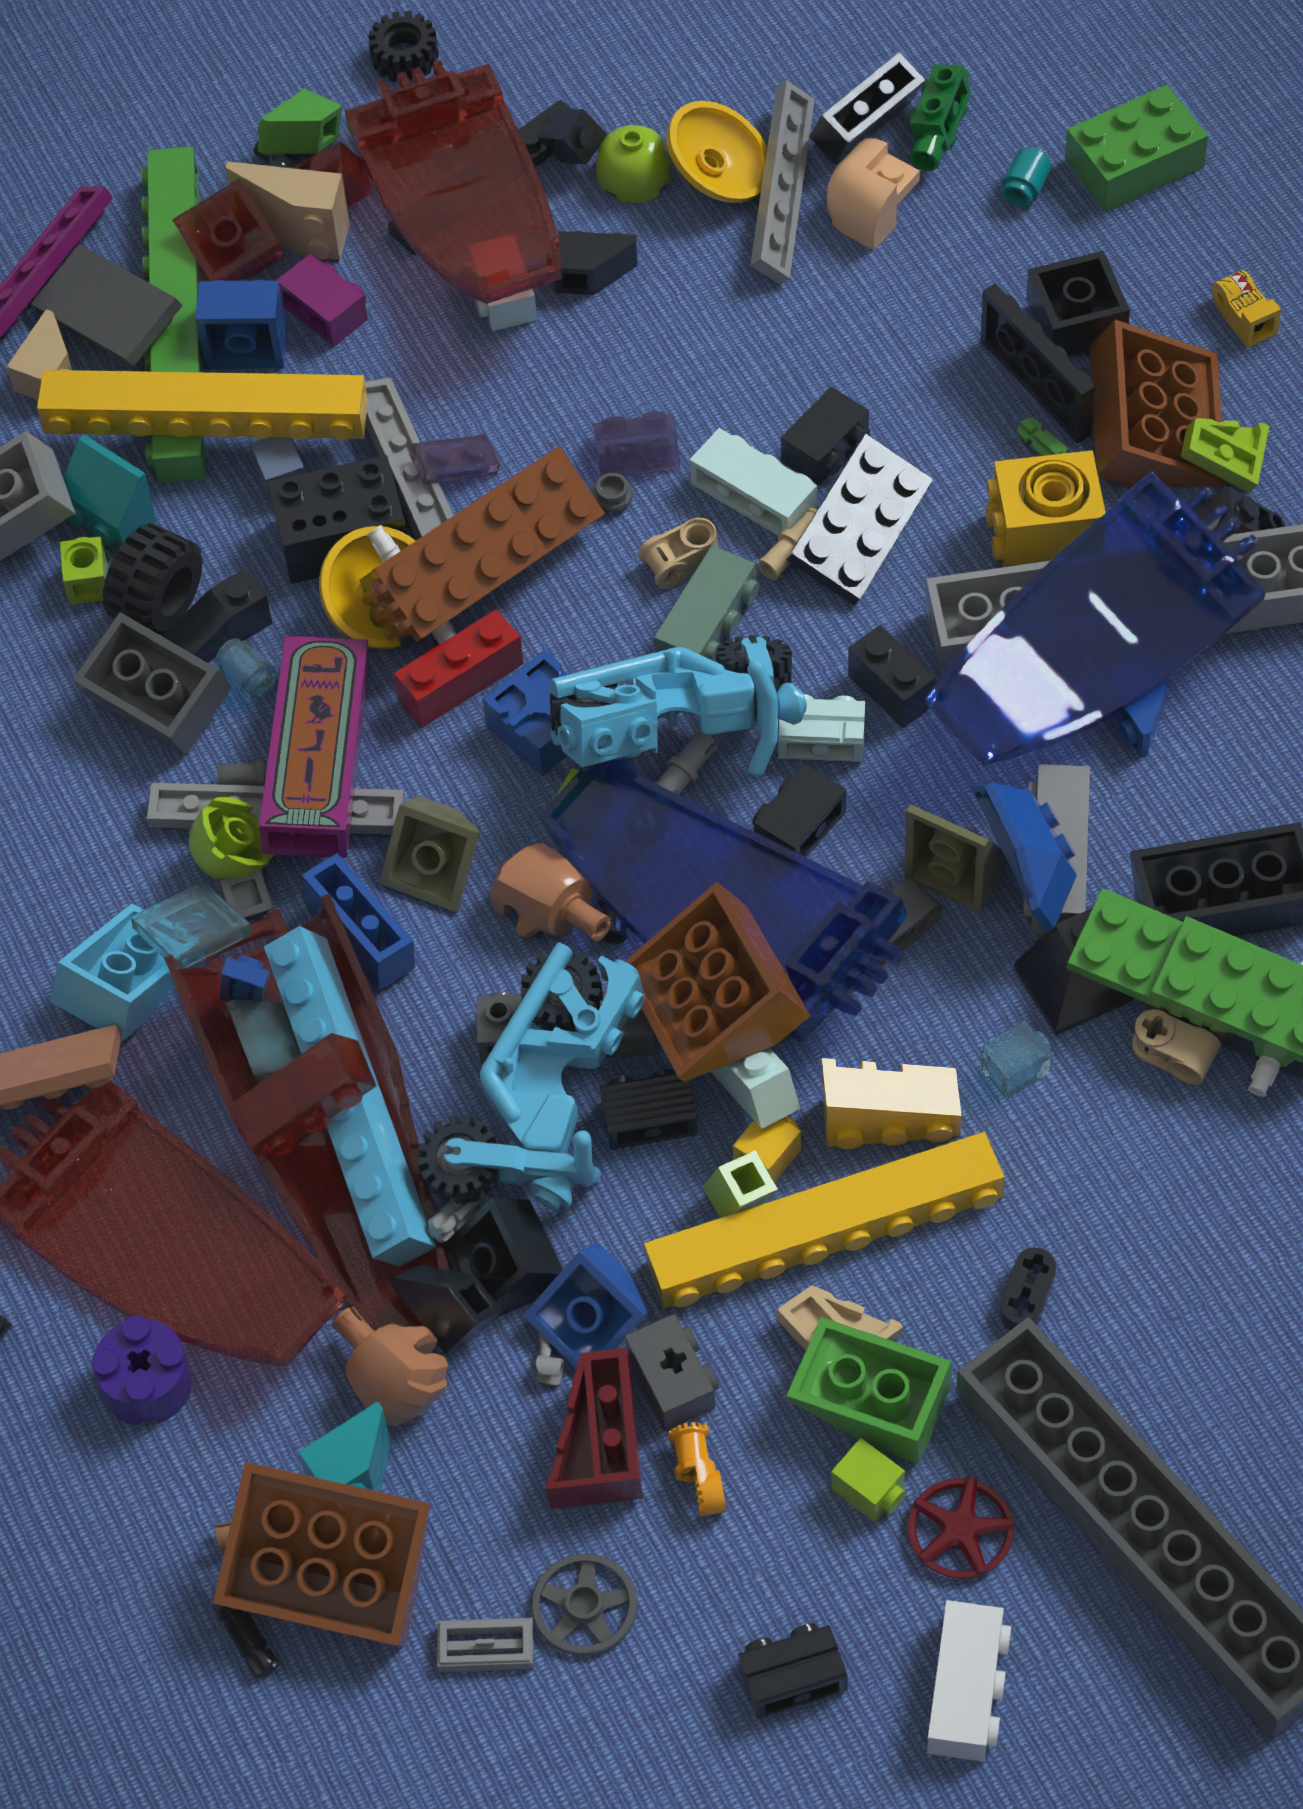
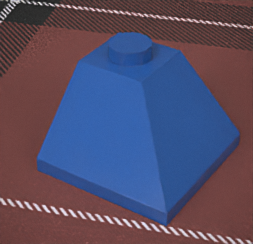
[523,1243,648,1368]

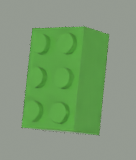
[1065,85,1208,211]

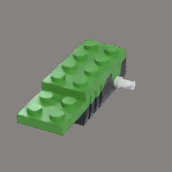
[1066,888,1303,1097]

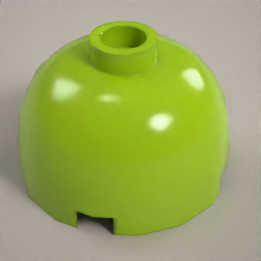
[595,125,672,203]
[189,797,275,881]

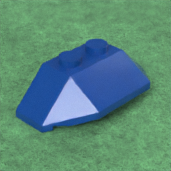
[971,782,1077,932]

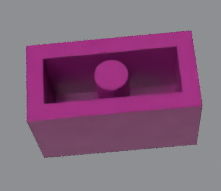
[276,253,368,347]

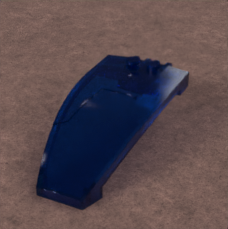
[925,471,1266,766]
[540,759,908,1043]

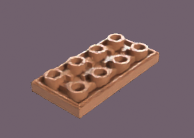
[0,1024,122,1110]

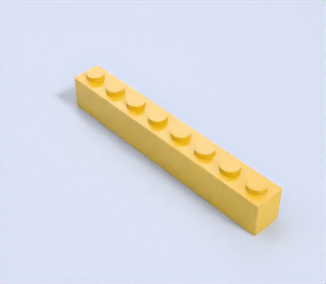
[37,370,368,440]
[644,1132,1005,1309]

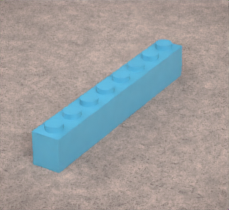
[264,926,437,1267]

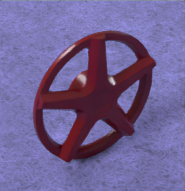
[908,1477,1014,1579]

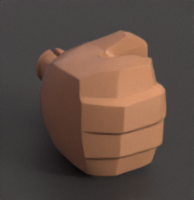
[489,843,611,941]
[332,1307,448,1427]

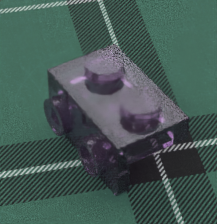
[593,411,680,476]

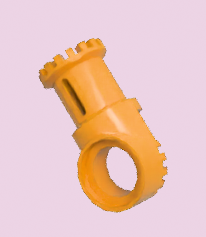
[667,1422,726,1517]

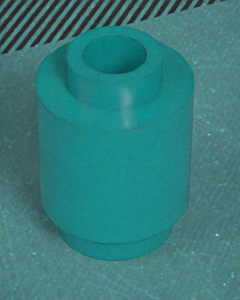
[1002,147,1052,207]

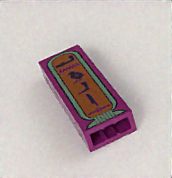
[259,636,369,858]

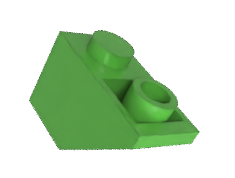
[257,88,342,154]

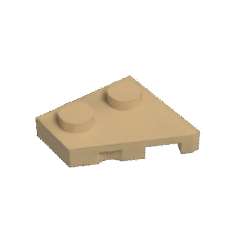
[776,1285,903,1351]

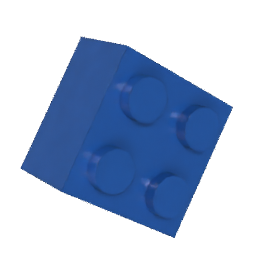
[195,280,287,369]

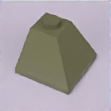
[379,795,480,912]

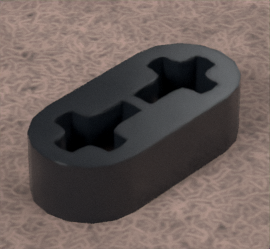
[1000,1247,1056,1330]

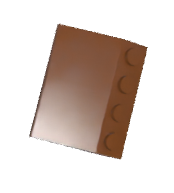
[1089,320,1227,487]
[625,881,810,1082]
[213,1462,431,1646]

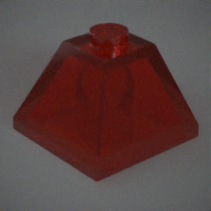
[172,179,285,281]

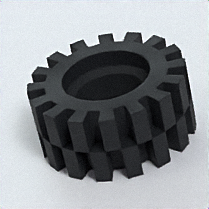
[368,11,438,83]

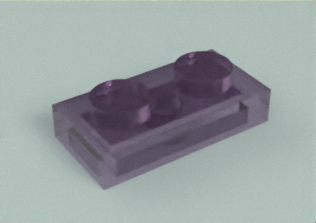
[409,434,500,484]

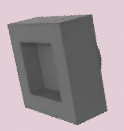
[216,870,273,923]

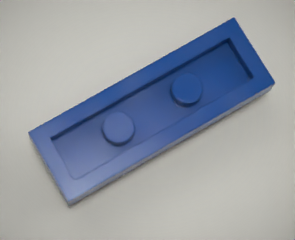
[220,955,269,1014]

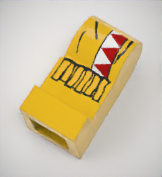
[1211,270,1281,348]

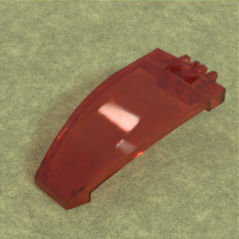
[345,60,562,304]
[0,1080,347,1367]

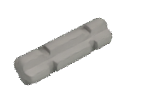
[427,1191,491,1243]

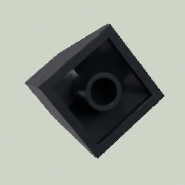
[1014,908,1133,1036]

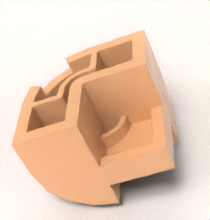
[826,138,920,251]

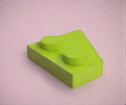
[1181,418,1270,493]

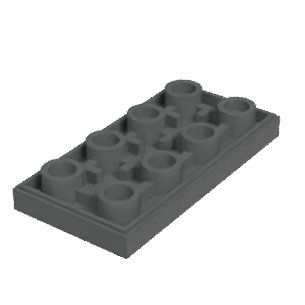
[31,244,183,367]

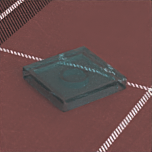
[131,881,252,972]

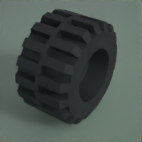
[102,523,203,636]

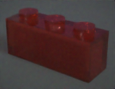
[232,1033,376,1156]

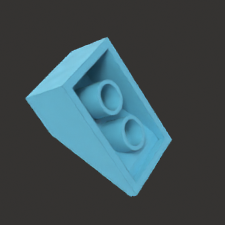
[50,904,203,1043]

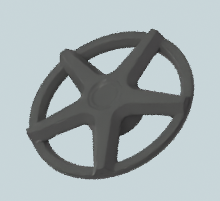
[531,1554,638,1656]

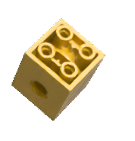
[985,450,1106,567]

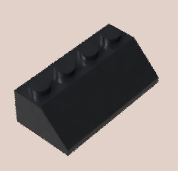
[1130,822,1303,936]

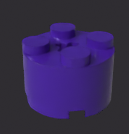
[92,1315,191,1425]

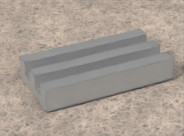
[437,1618,534,1672]

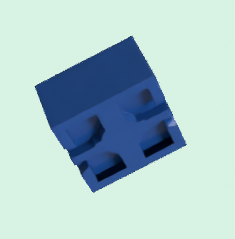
[482,649,572,776]

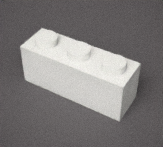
[927,1600,1011,1762]

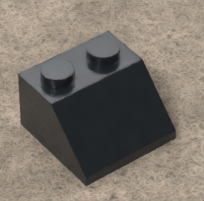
[438,1197,563,1318]

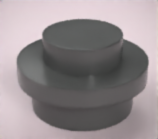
[592,473,633,512]

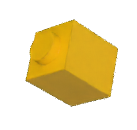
[733,1116,801,1183]

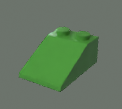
[786,1317,952,1464]

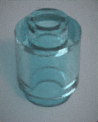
[216,638,276,698]

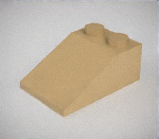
[225,162,350,261]

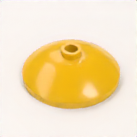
[666,101,767,203]
[319,526,416,649]

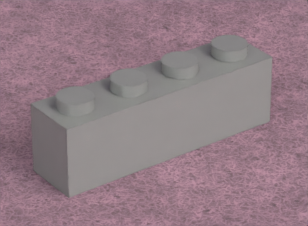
[1023,764,1090,934]

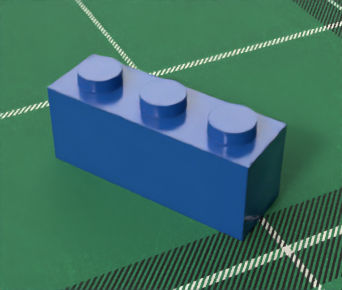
[302,853,415,990]

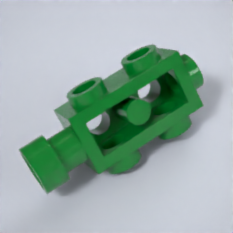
[909,64,971,171]

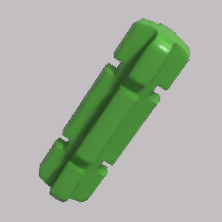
[1016,417,1070,456]

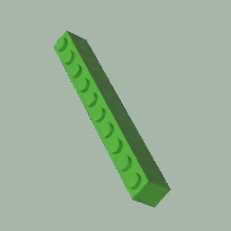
[141,146,206,483]

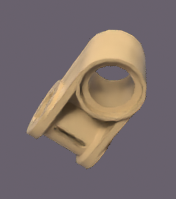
[638,518,718,590]
[1132,1009,1221,1085]

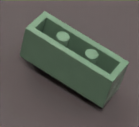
[654,546,760,662]

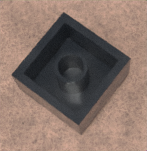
[1026,250,1130,355]

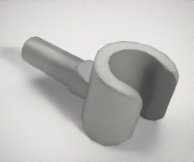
[536,1331,564,1386]

